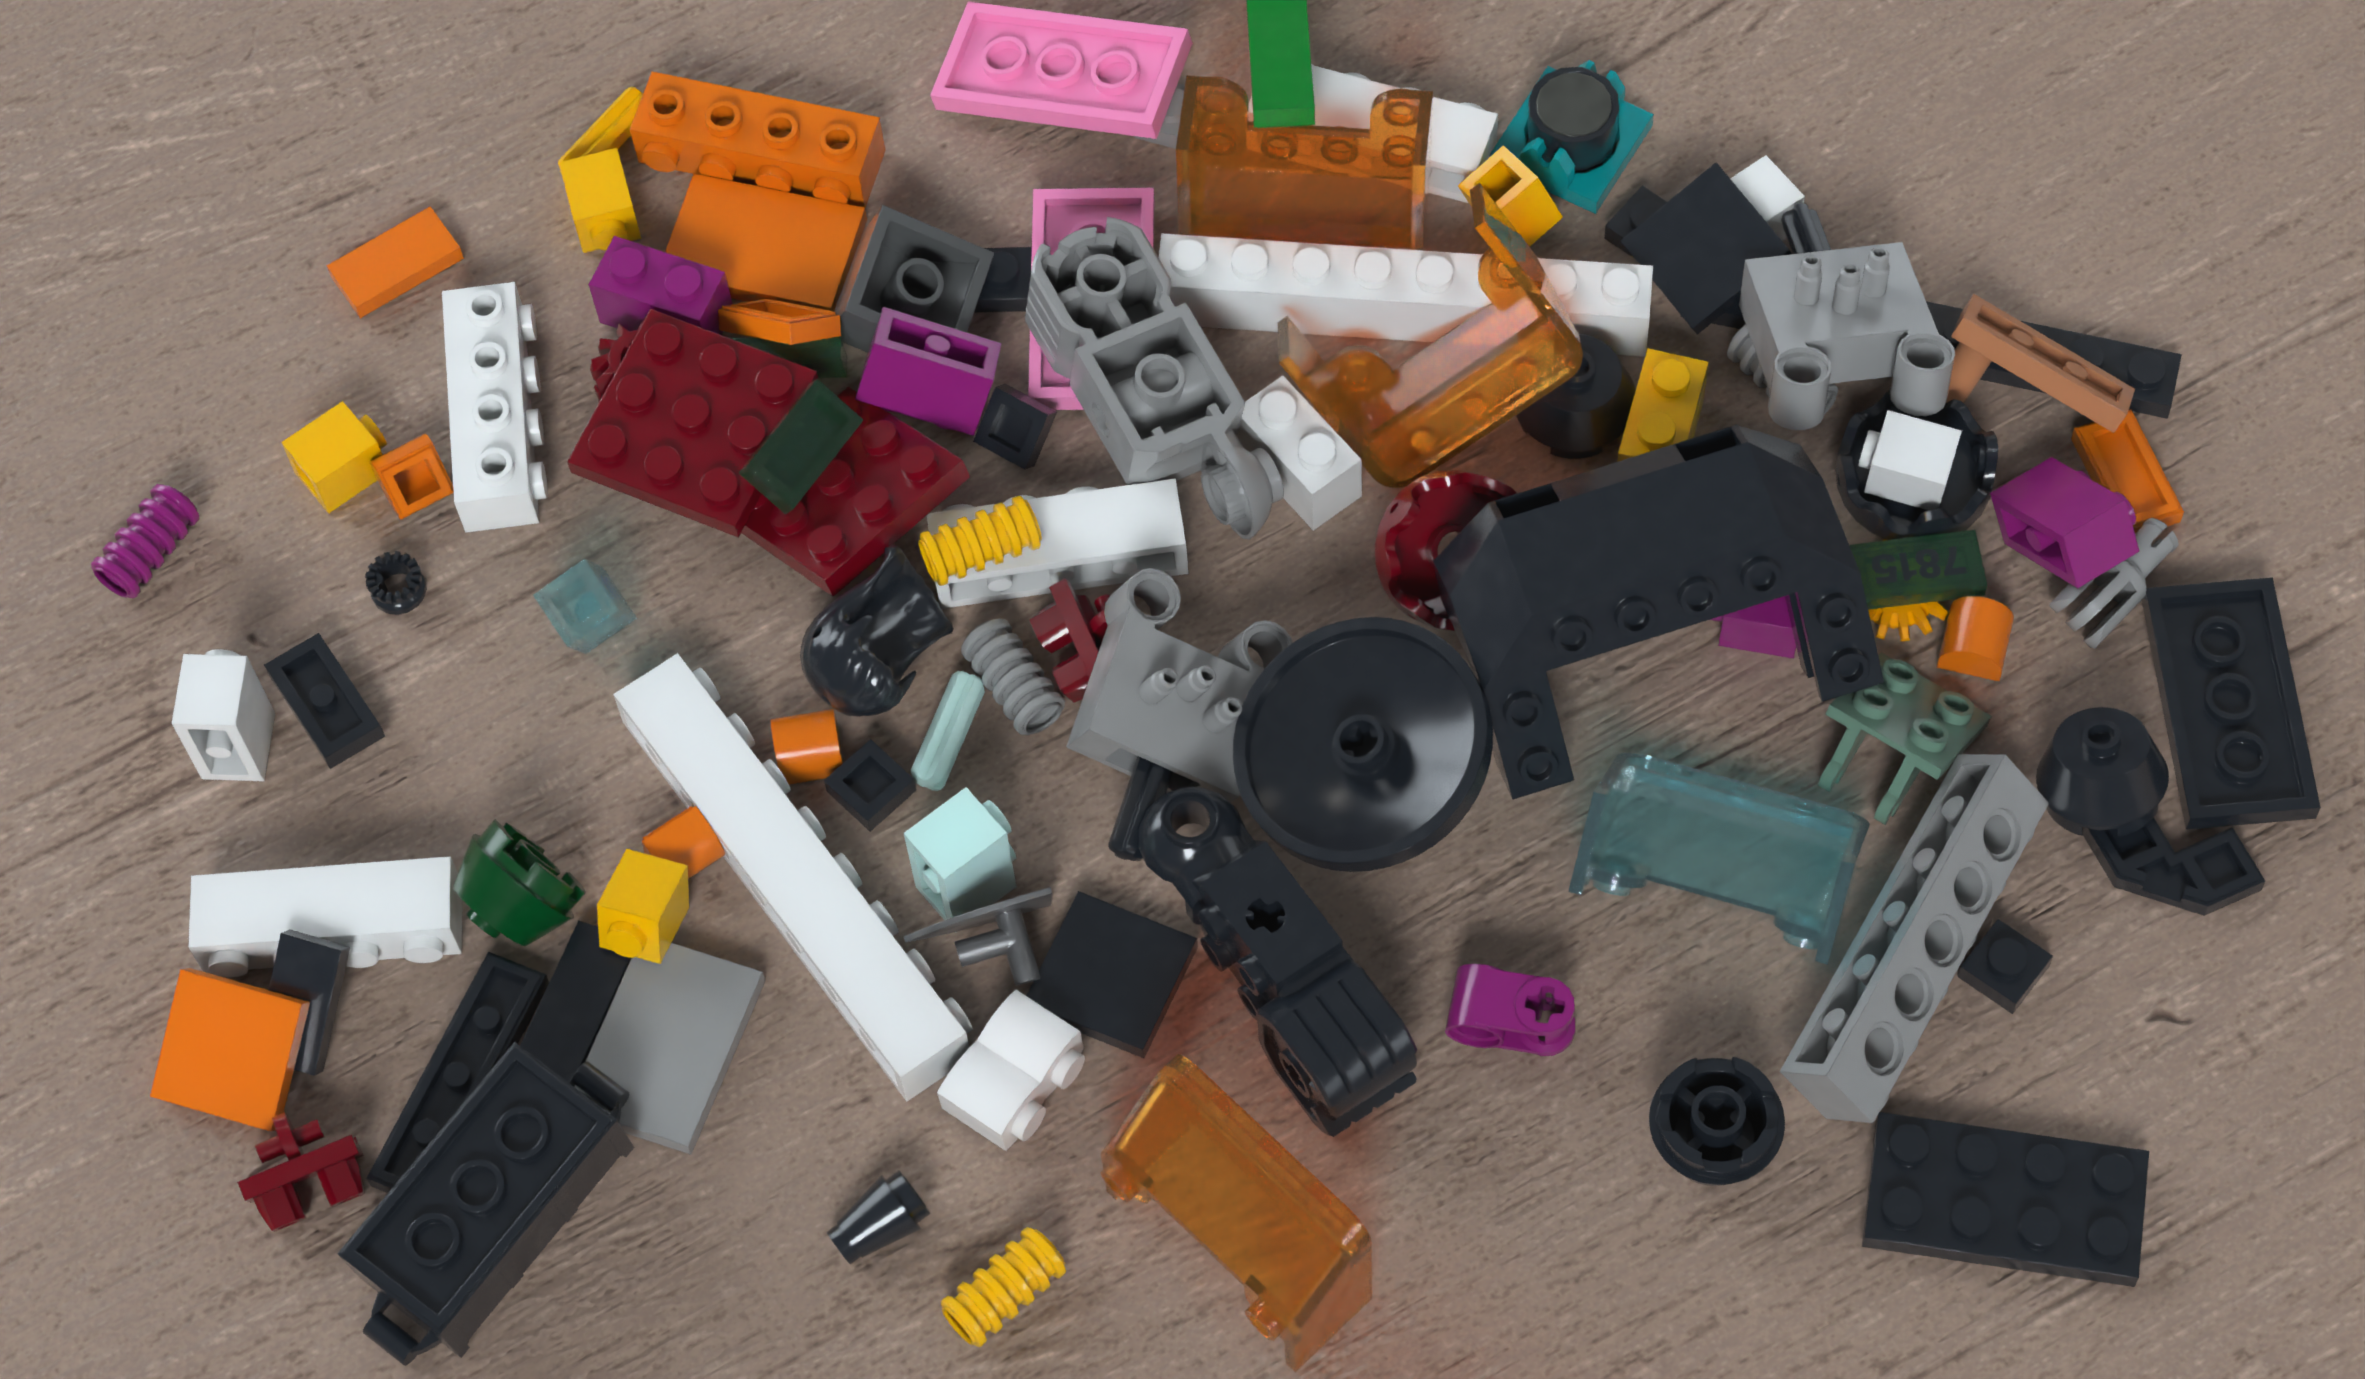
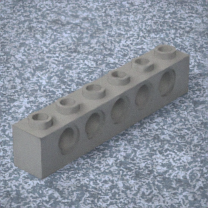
[1780,754,2049,1123]

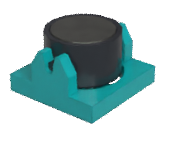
[1490,60,1654,214]

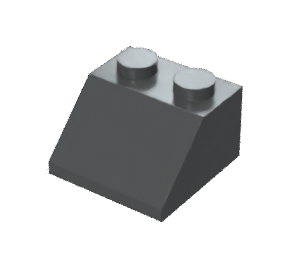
[833,205,994,353]

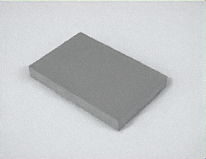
[574,943,766,1155]

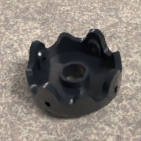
[1835,388,1998,545]

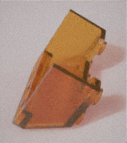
[1176,75,1433,251]

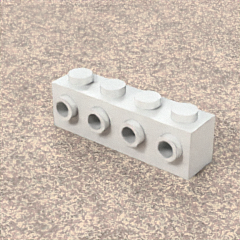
[442,282,548,533]

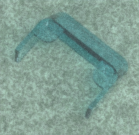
[1568,753,1870,965]

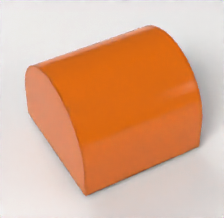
[370,433,454,520]
[1936,596,2014,682]
[771,709,843,785]
[642,806,725,879]

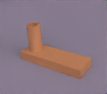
[1946,294,2135,433]

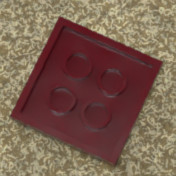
[567,309,820,538]
[741,386,970,597]

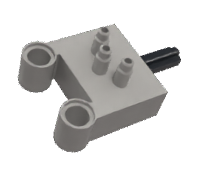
[1739,203,1955,430]
[1066,568,1293,861]

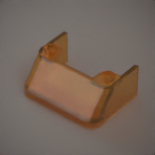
[1277,183,1583,488]
[1100,1054,1372,1373]

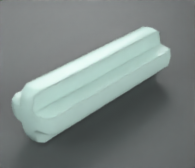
[911,671,985,791]

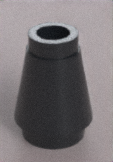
[827,1170,931,1264]

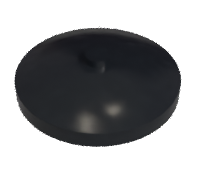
[1233,617,1493,872]

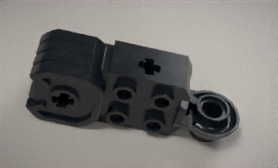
[1138,787,1417,1137]

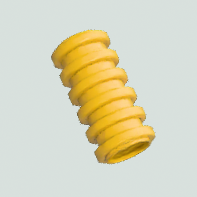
[918,496,1042,586]
[941,1227,1066,1347]

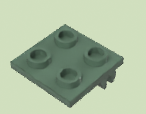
[1818,652,1992,825]

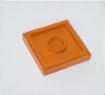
[150,968,310,1132]

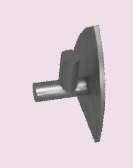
[903,887,1052,986]

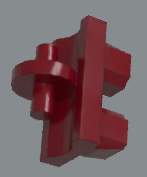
[1029,578,1110,702]
[237,1112,365,1232]

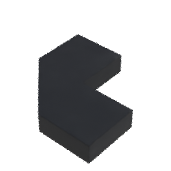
[2083,818,2265,916]

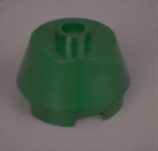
[453,819,586,947]

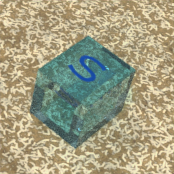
[533,559,637,654]

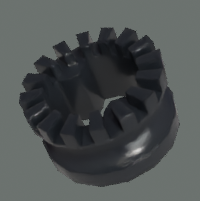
[365,551,427,615]

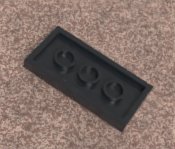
[2142,577,2321,830]
[1862,1112,2149,1287]

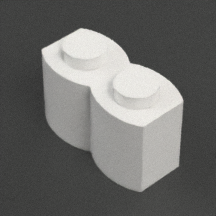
[937,990,1085,1151]

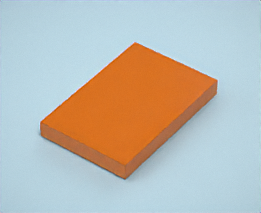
[665,173,867,311]

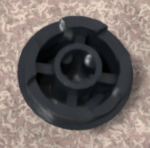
[1512,334,1636,459]
[2036,707,2169,837]
[1649,1057,1785,1186]

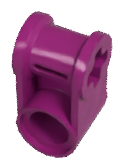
[1445,964,1576,1056]

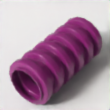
[91,484,200,599]

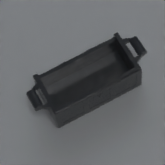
[337,1042,635,1366]

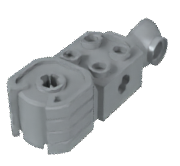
[1025,217,1284,540]

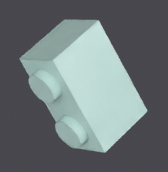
[904,787,1016,933]

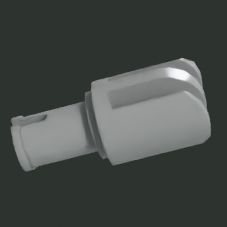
[2049,518,2179,649]

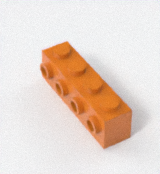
[630,71,886,209]

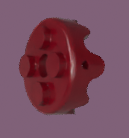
[1375,470,1517,631]

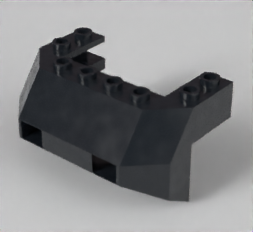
[1433,424,1884,800]

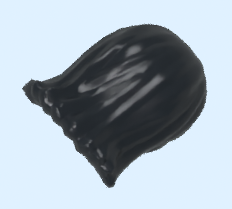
[800,545,954,717]

